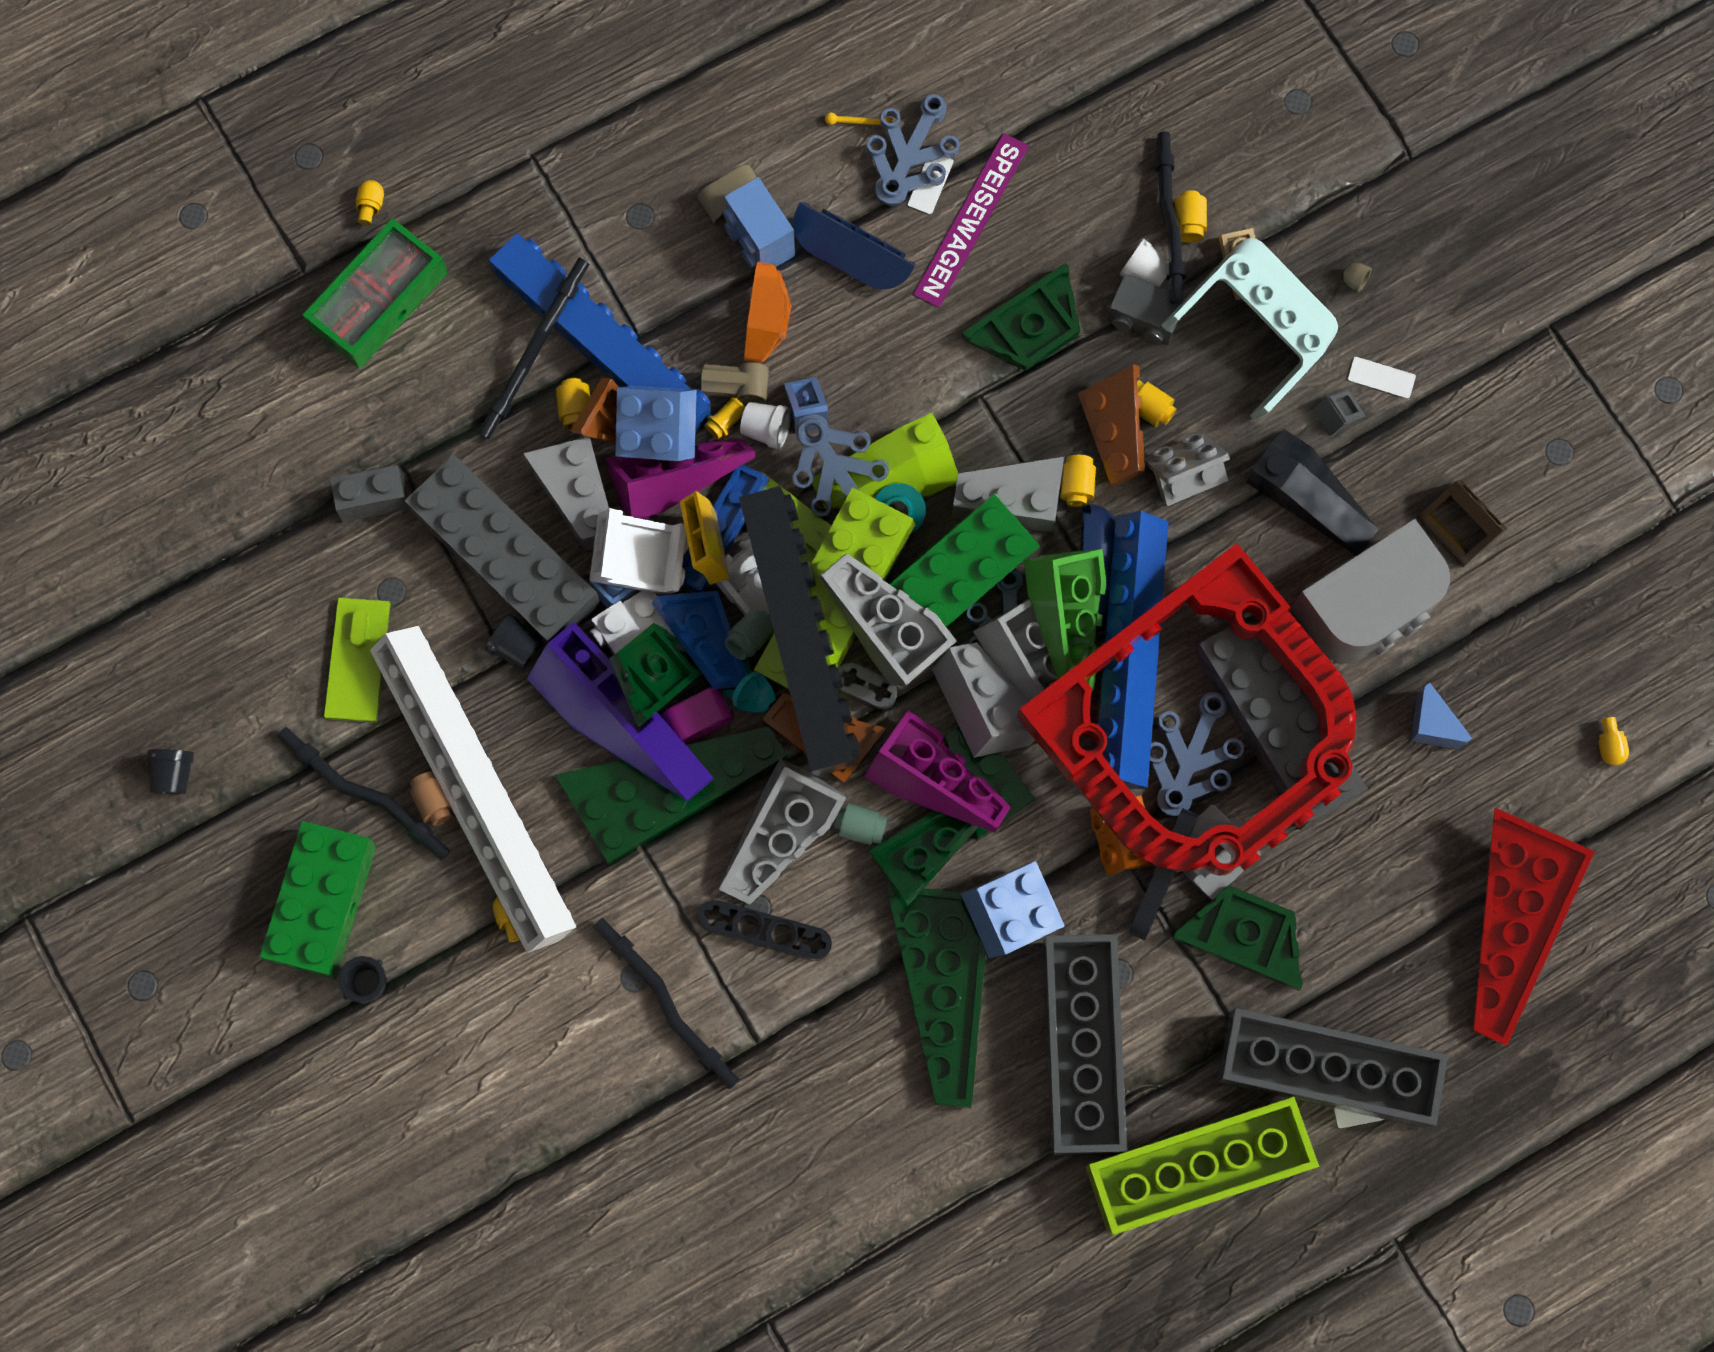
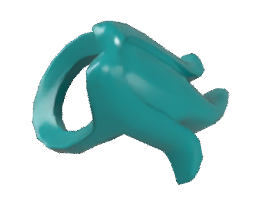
[722,658,776,713]

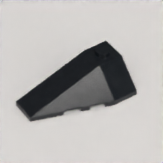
[1246,429,1378,556]

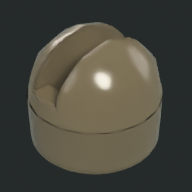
[1344,262,1372,292]

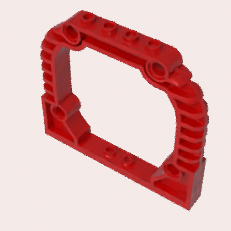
[1016,543,1357,876]

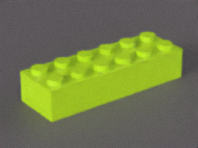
[754,487,915,691]
[1085,1097,1319,1236]

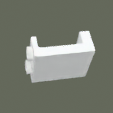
[589,508,688,595]

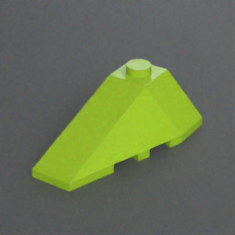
[811,413,958,510]

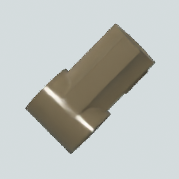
[701,363,769,404]

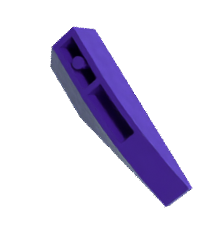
[527,622,714,802]

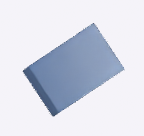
[784,377,828,433]
[1411,683,1472,749]

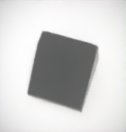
[1313,389,1365,436]

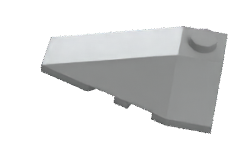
[820,554,956,686]

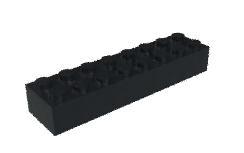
[739,486,861,776]

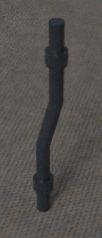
[1155,131,1186,305]
[477,257,590,440]
[277,727,451,861]
[593,917,740,1089]

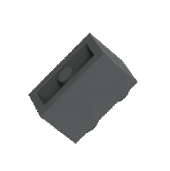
[1107,273,1186,345]
[330,465,408,523]

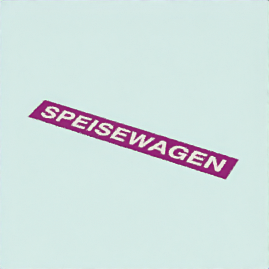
[913,133,1029,308]

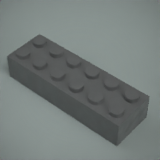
[404,455,601,645]
[1194,614,1368,830]
[1043,934,1127,1156]
[1217,1008,1448,1129]

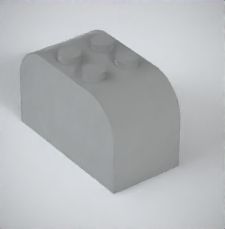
[1290,519,1450,663]

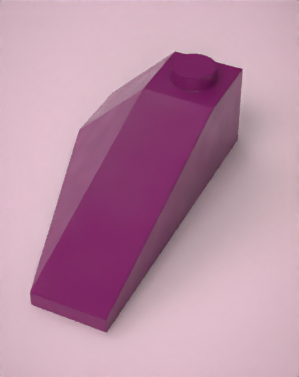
[605,439,755,520]
[865,711,1011,833]

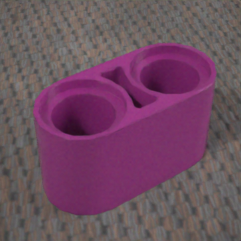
[661,687,734,745]

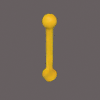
[825,112,893,127]

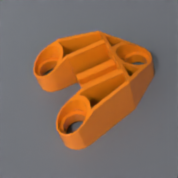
[744,261,792,364]

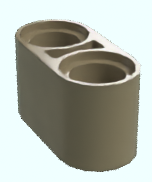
[697,165,757,226]

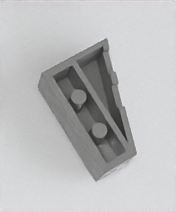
[523,437,609,551]
[951,457,1064,533]
[932,643,1035,758]

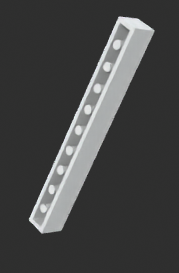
[370,626,576,953]

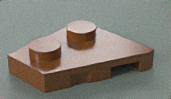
[571,378,619,444]

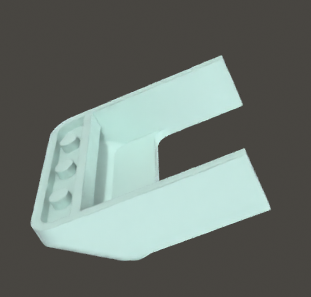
[1161,238,1338,420]

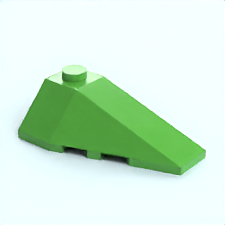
[1024,549,1106,691]

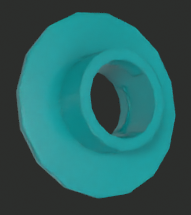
[875,483,926,533]

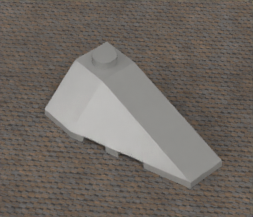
[973,598,1058,702]
[718,758,846,905]

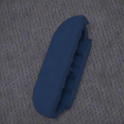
[793,202,916,289]
[1080,504,1116,634]

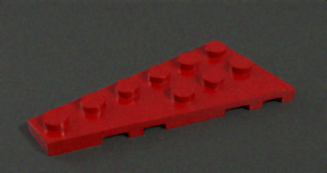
[1473,808,1595,1046]

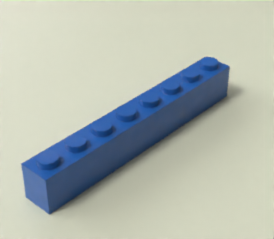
[489,233,711,433]
[1098,511,1169,790]

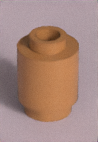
[410,771,453,826]

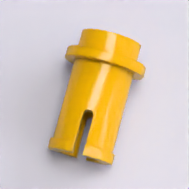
[704,397,745,439]

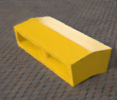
[679,491,730,585]

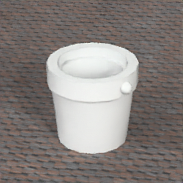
[1119,239,1169,287]
[740,402,791,450]

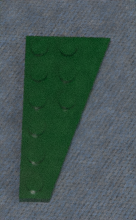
[555,726,788,865]
[886,885,986,1109]

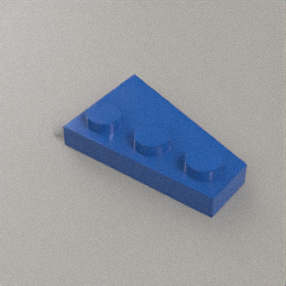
[652,591,748,689]

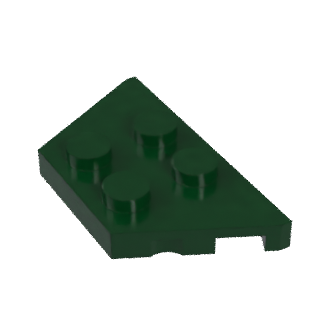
[962,263,1081,371]
[610,623,702,727]
[1172,885,1303,991]

